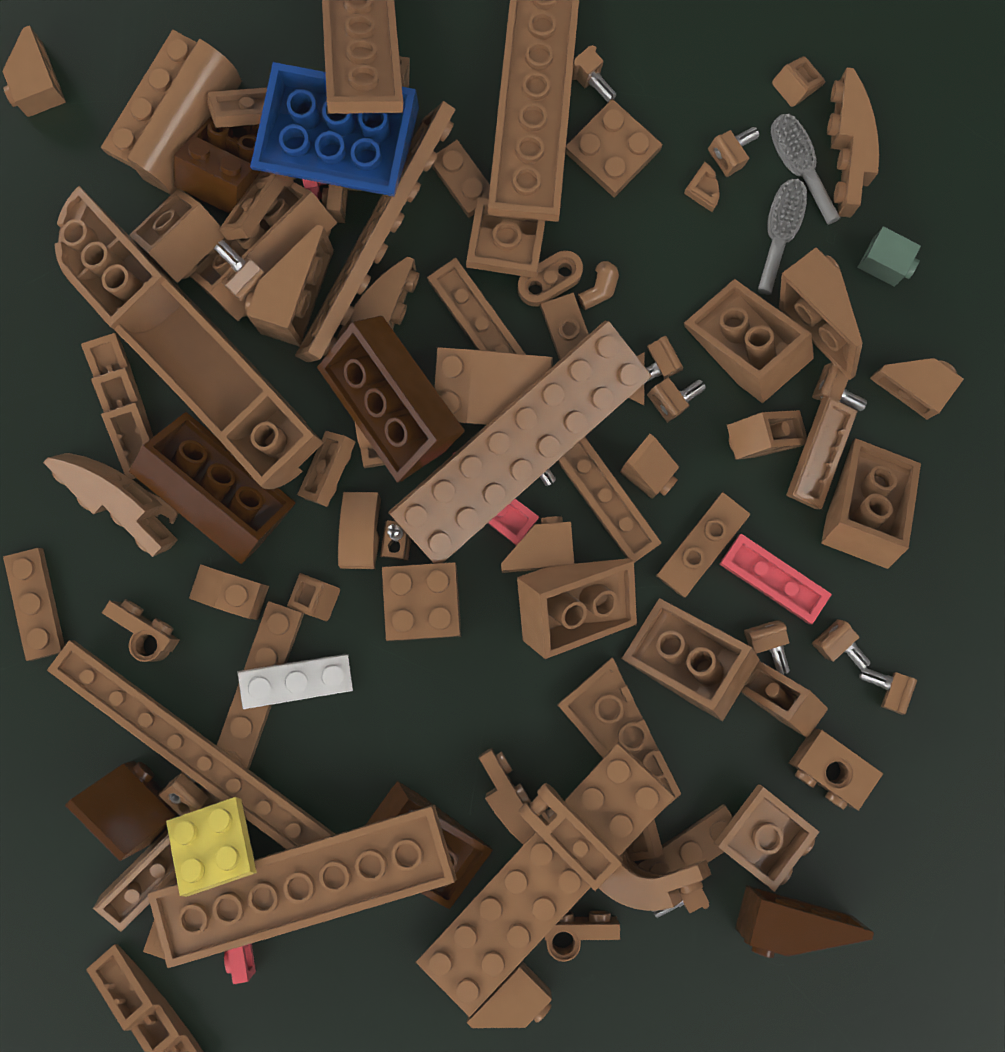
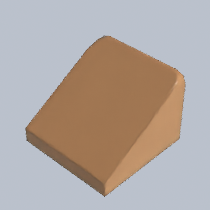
[772,56,826,107]
[287,573,340,621]

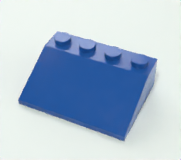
[250,62,419,197]

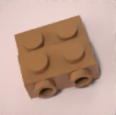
[466,197,546,278]
[714,784,819,892]

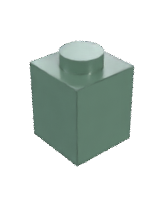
[857,226,921,287]

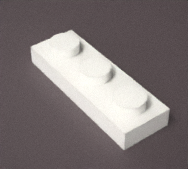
[237,654,353,709]

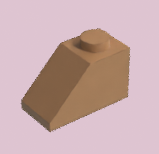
[2,25,66,117]
[870,358,964,420]
[727,410,807,459]
[620,434,679,499]
[501,516,574,573]
[189,564,269,620]
[741,661,828,738]
[467,961,552,1028]

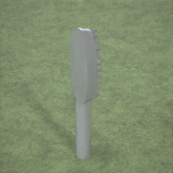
[771,114,840,225]
[758,179,807,295]

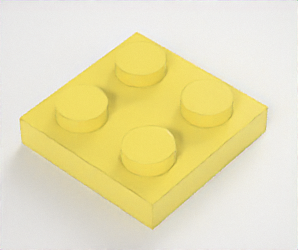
[166,797,257,897]

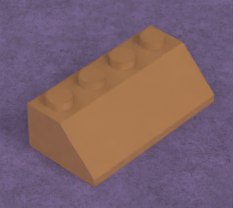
[190,182,337,321]

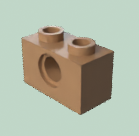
[789,728,883,811]

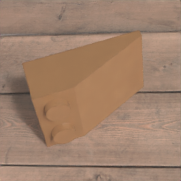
[245,225,334,347]
[779,248,863,380]
[684,279,814,403]
[435,347,553,425]
[821,438,921,569]
[517,558,637,659]
[622,598,760,722]

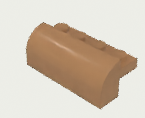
[101,30,242,195]

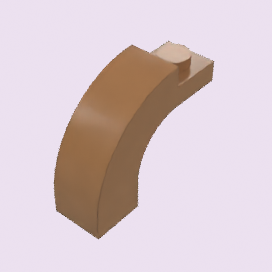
[599,850,711,911]

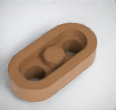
[518,251,583,306]

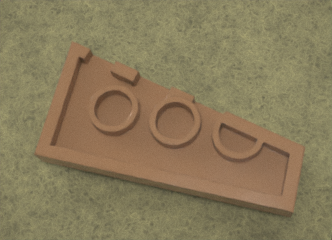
[557,657,681,811]

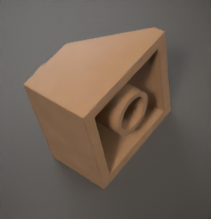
[129,189,225,283]

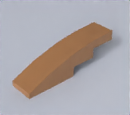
[81,332,153,479]
[86,944,203,1052]

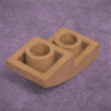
[338,492,381,569]

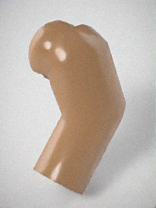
[578,261,619,310]

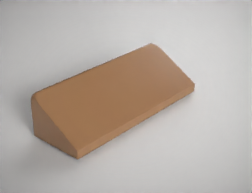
[93,829,176,932]

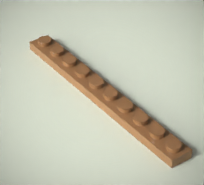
[427,258,661,563]
[143,601,304,959]
[47,640,336,849]

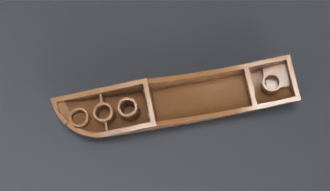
[54,186,324,489]

